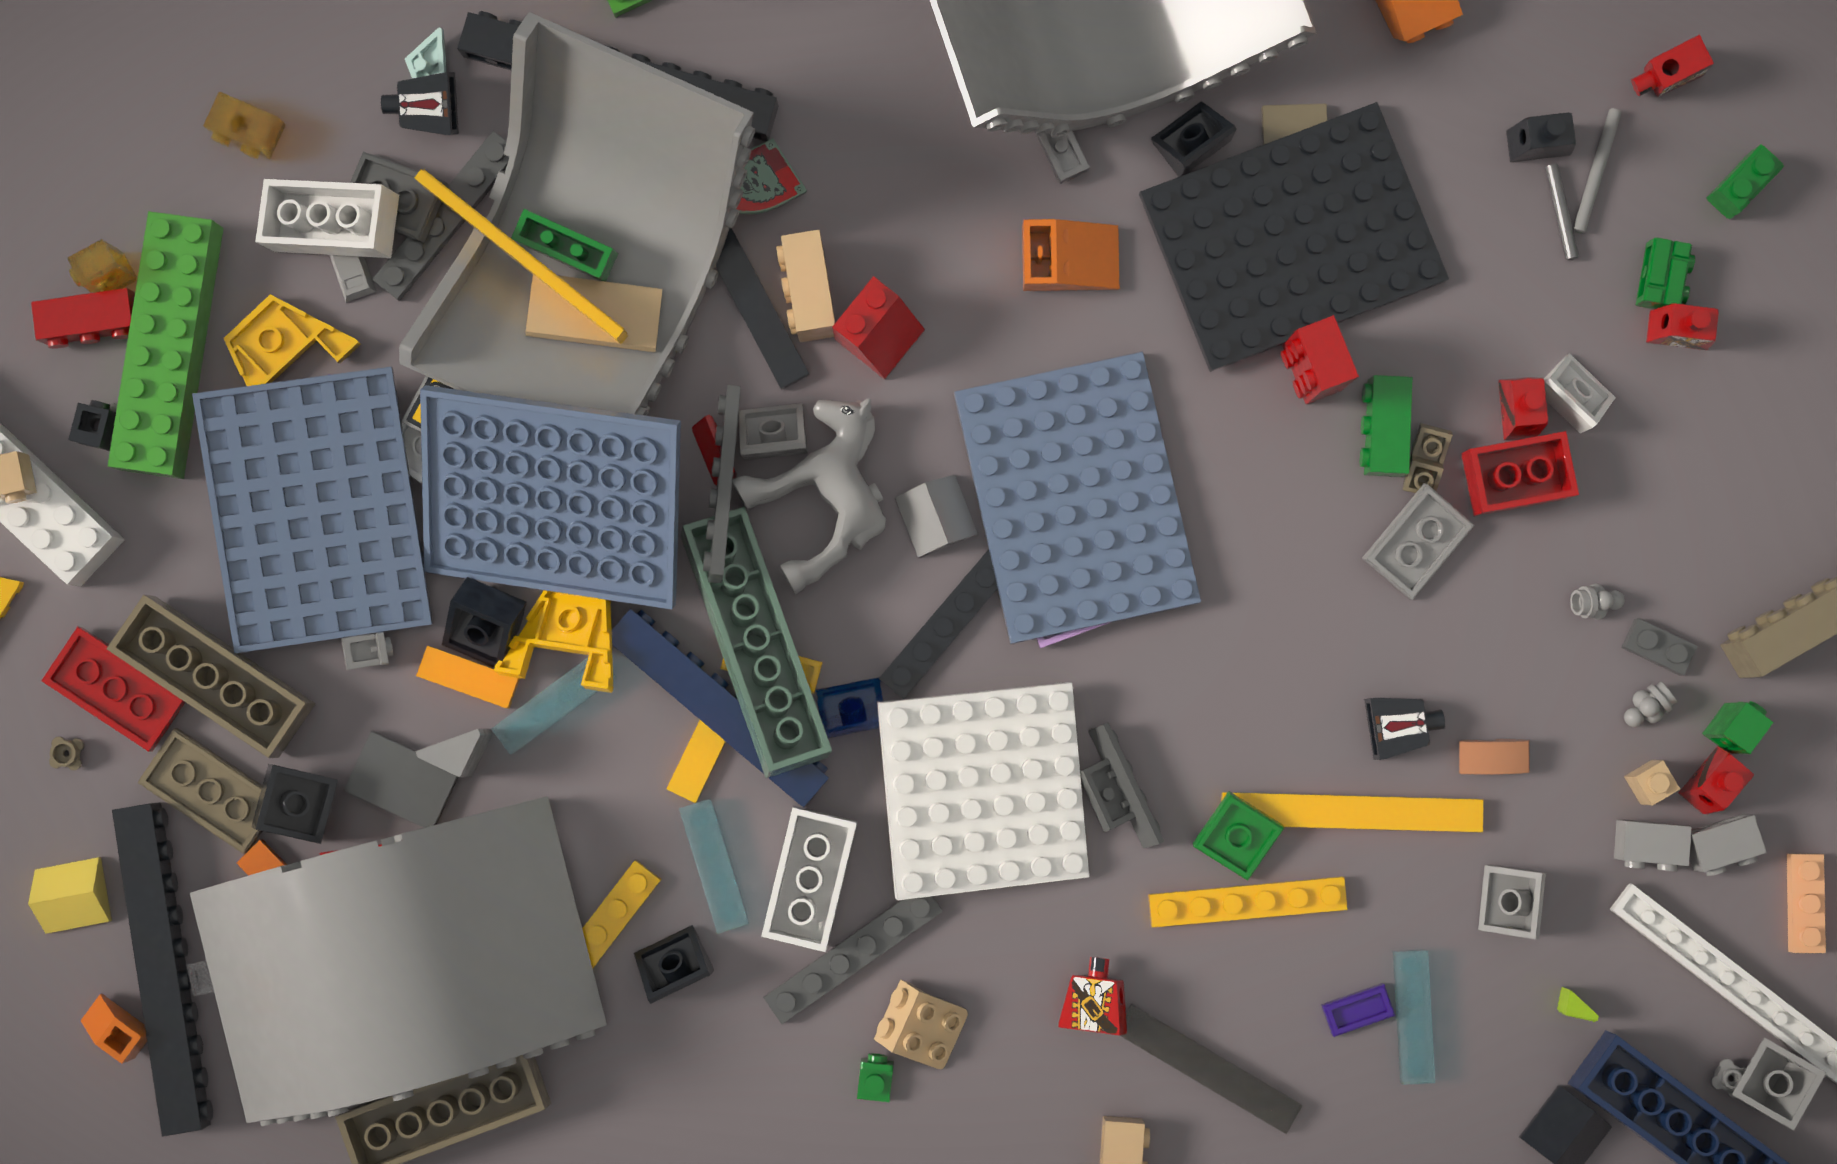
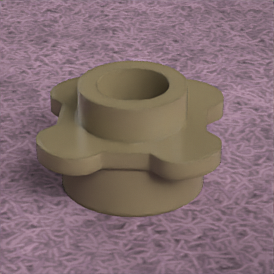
[49,737,84,770]

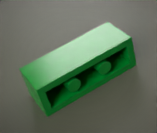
[511,209,619,282]
[1359,375,1413,477]

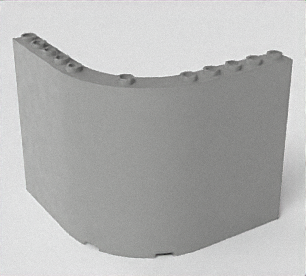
[930,0,1317,137]
[399,12,755,416]
[190,796,607,1126]

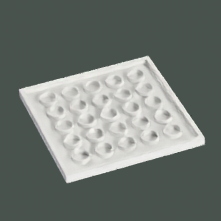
[877,682,1089,900]

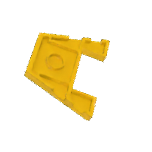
[223,294,361,386]
[494,590,614,693]

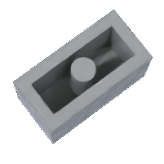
[1690,814,1767,876]
[1614,820,1692,871]

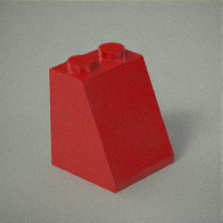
[832,276,925,379]

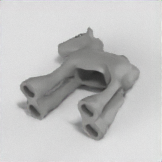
[732,398,886,595]

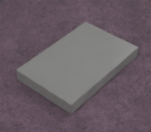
[1362,484,1475,600]

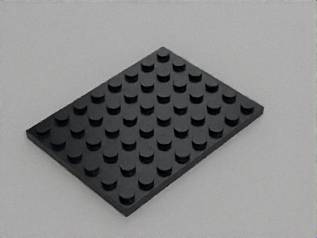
[1139,102,1449,372]

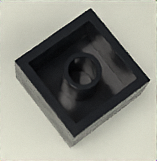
[251,763,338,844]

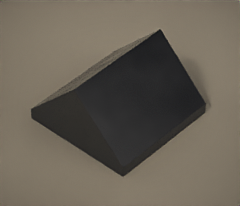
[1151,101,1236,177]
[634,925,714,1004]
[1519,1085,1612,1164]

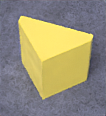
[28,857,112,934]

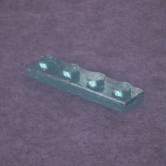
[491,658,617,755]
[679,799,749,934]
[1393,950,1436,1085]

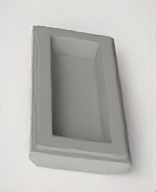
[330,255,376,303]

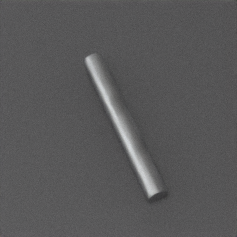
[1545,164,1579,260]

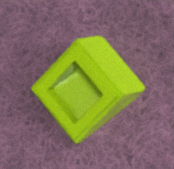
[1557,987,1599,1022]

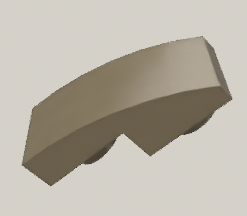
[1402,423,1453,493]

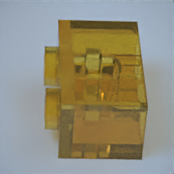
[203,91,286,159]
[67,239,138,293]

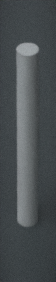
[1573,108,1622,234]

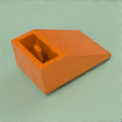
[1022,219,1120,291]

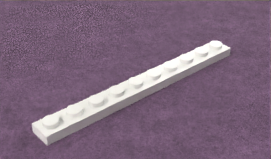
[1610,884,1837,1084]

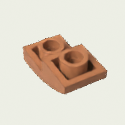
[1459,739,1530,774]

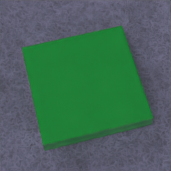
[1193,791,1284,881]

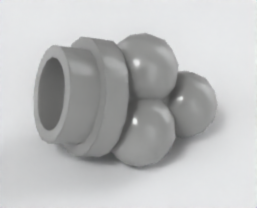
[1570,583,1625,620]
[1624,682,1677,727]

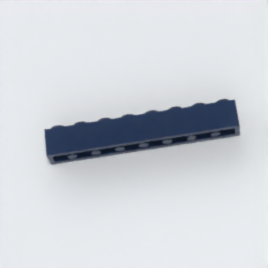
[611,609,829,808]

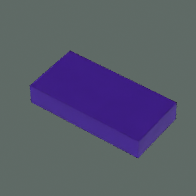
[1321,983,1396,1037]

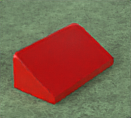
[692,414,737,485]

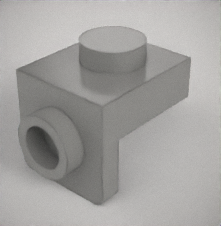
[341,632,393,670]

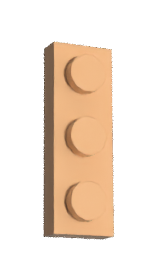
[1787,854,1826,953]

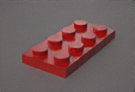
[41,626,185,752]

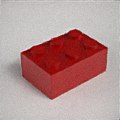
[1281,315,1359,405]
[1461,431,1579,516]

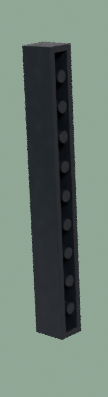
[457,11,779,141]
[112,802,213,1137]

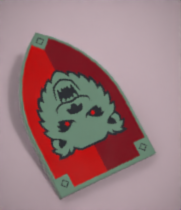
[736,138,807,214]

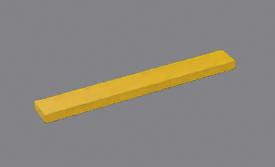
[414,169,628,344]
[1221,792,1483,832]

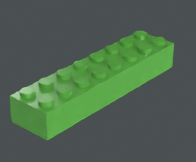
[108,211,224,479]

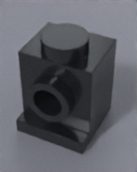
[68,400,116,451]

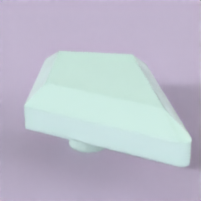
[405,27,446,79]

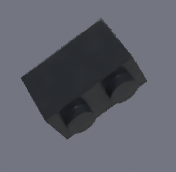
[442,577,527,667]

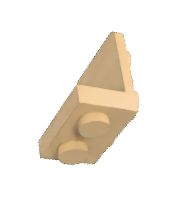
[874,980,968,1069]

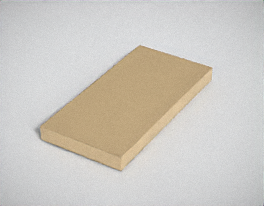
[525,275,663,352]

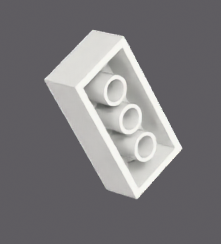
[255,179,399,258]
[761,806,858,952]

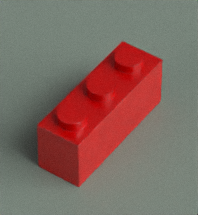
[31,288,135,349]

